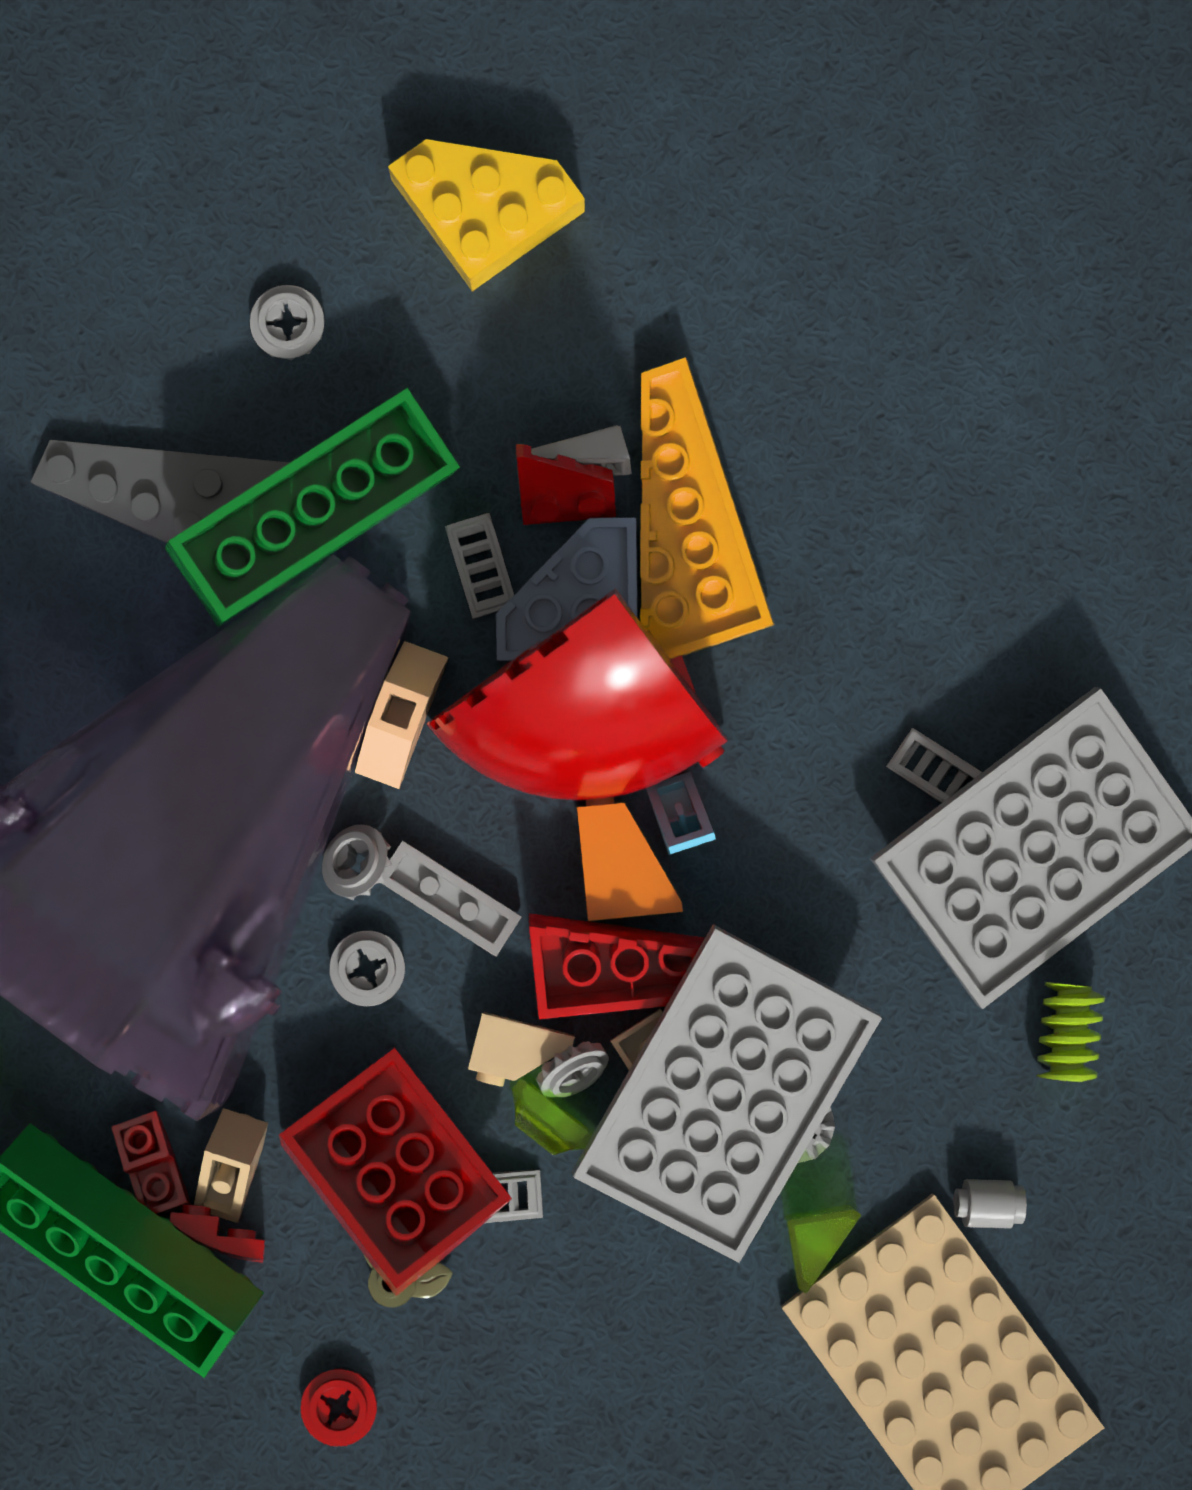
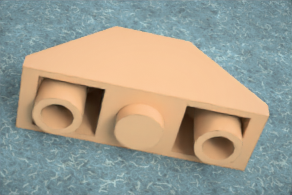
[355,641,449,789]

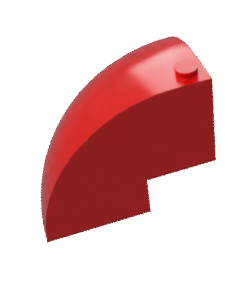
[427,588,728,800]

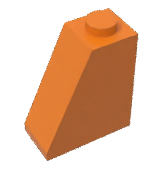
[577,797,683,921]

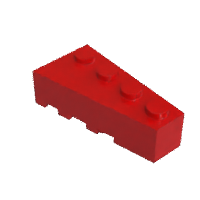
[529,913,705,1019]

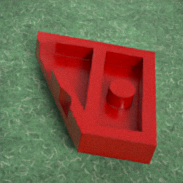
[516,444,616,525]

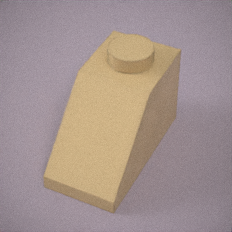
[468,1012,575,1087]
[194,1108,268,1223]

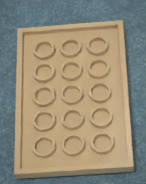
[781,1193,1104,1490]

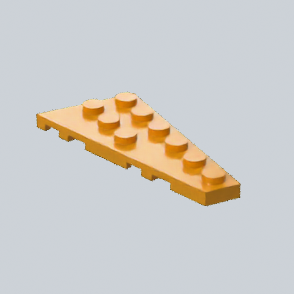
[640,357,775,659]

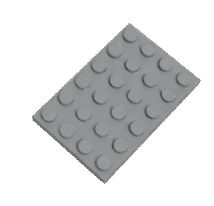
[870,687,1192,1009]
[572,924,882,1263]

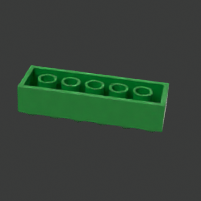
[165,388,460,628]
[0,1124,264,1378]

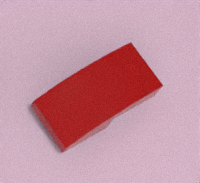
[111,1111,191,1216]
[170,1205,265,1263]

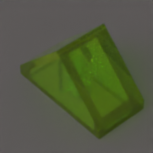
[784,1205,861,1294]

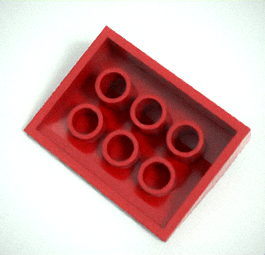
[279,1048,512,1296]

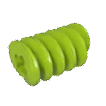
[1036,982,1105,1082]

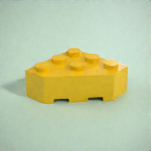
[388,139,585,291]

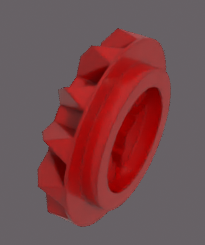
[301,1367,378,1446]

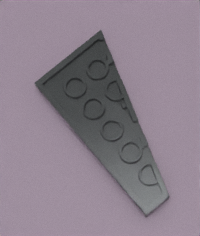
[31,440,296,596]

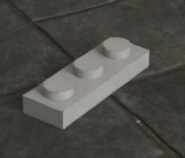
[382,841,522,957]

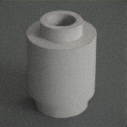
[953,1179,1027,1228]

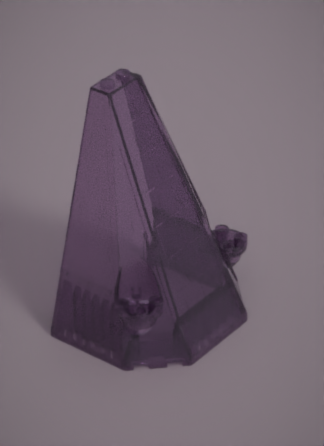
[0,553,412,1121]

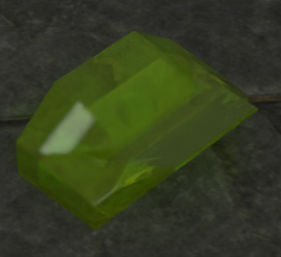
[510,1076,594,1155]

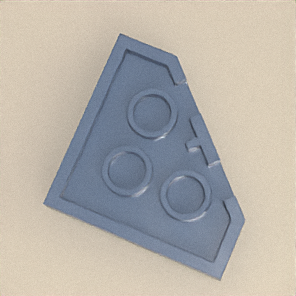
[496,518,637,660]

